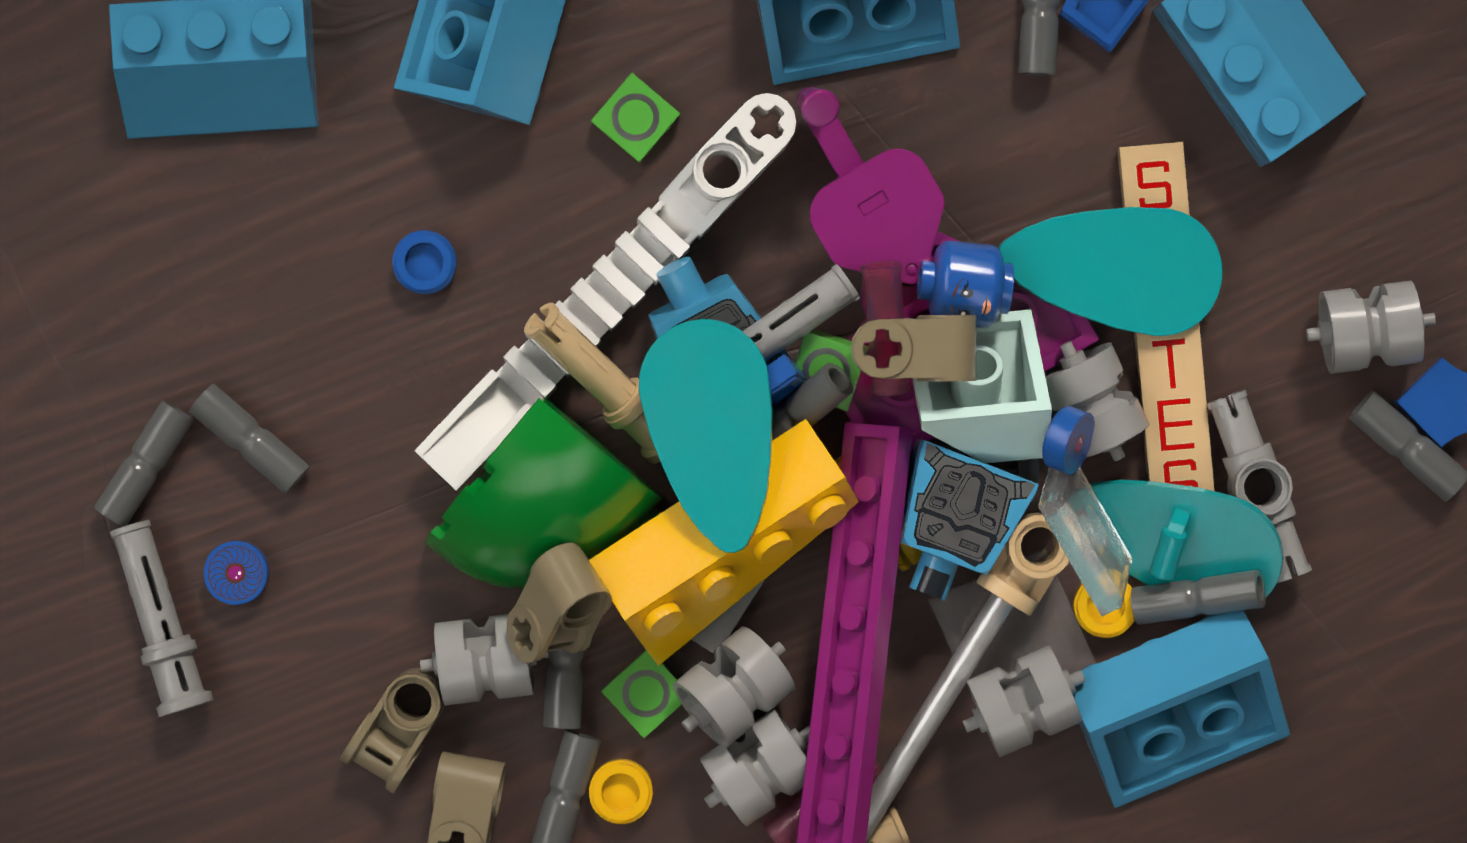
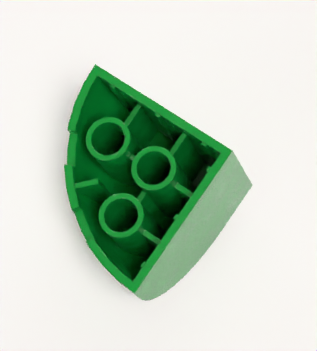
[424,398,664,590]

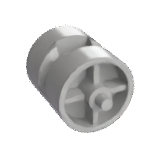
[1306,280,1436,374]
[1044,341,1149,461]
[420,614,549,706]
[673,626,795,748]
[963,645,1086,758]
[700,708,810,827]

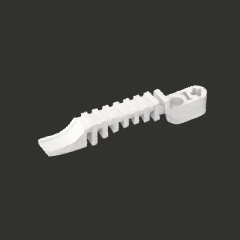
[415,93,796,491]

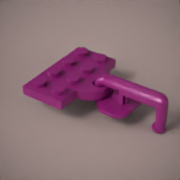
[796,87,1099,451]

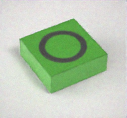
[591,73,681,163]
[795,329,869,411]
[601,650,681,738]

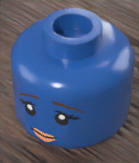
[917,241,1014,328]

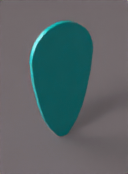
[998,207,1222,336]
[639,319,773,553]
[1060,479,1284,597]

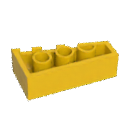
[589,419,859,666]

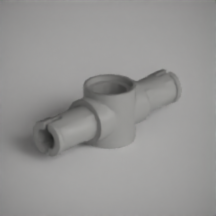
[1207,390,1312,583]

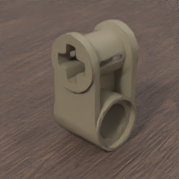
[850,315,977,382]
[507,543,612,664]
[339,668,445,794]
[427,752,506,843]

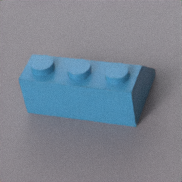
[109,0,319,139]
[394,0,566,125]
[756,0,960,85]
[1153,0,1366,167]
[1073,611,1290,808]

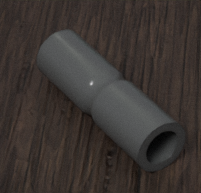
[1018,0,1060,77]
[772,363,853,440]
[189,383,310,495]
[1348,390,1467,502]
[93,400,195,527]
[1131,569,1266,625]
[543,649,585,729]
[531,730,601,843]

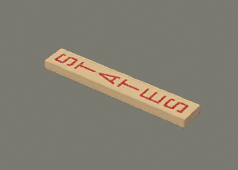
[1117,142,1214,491]

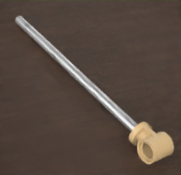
[866,511,1073,843]

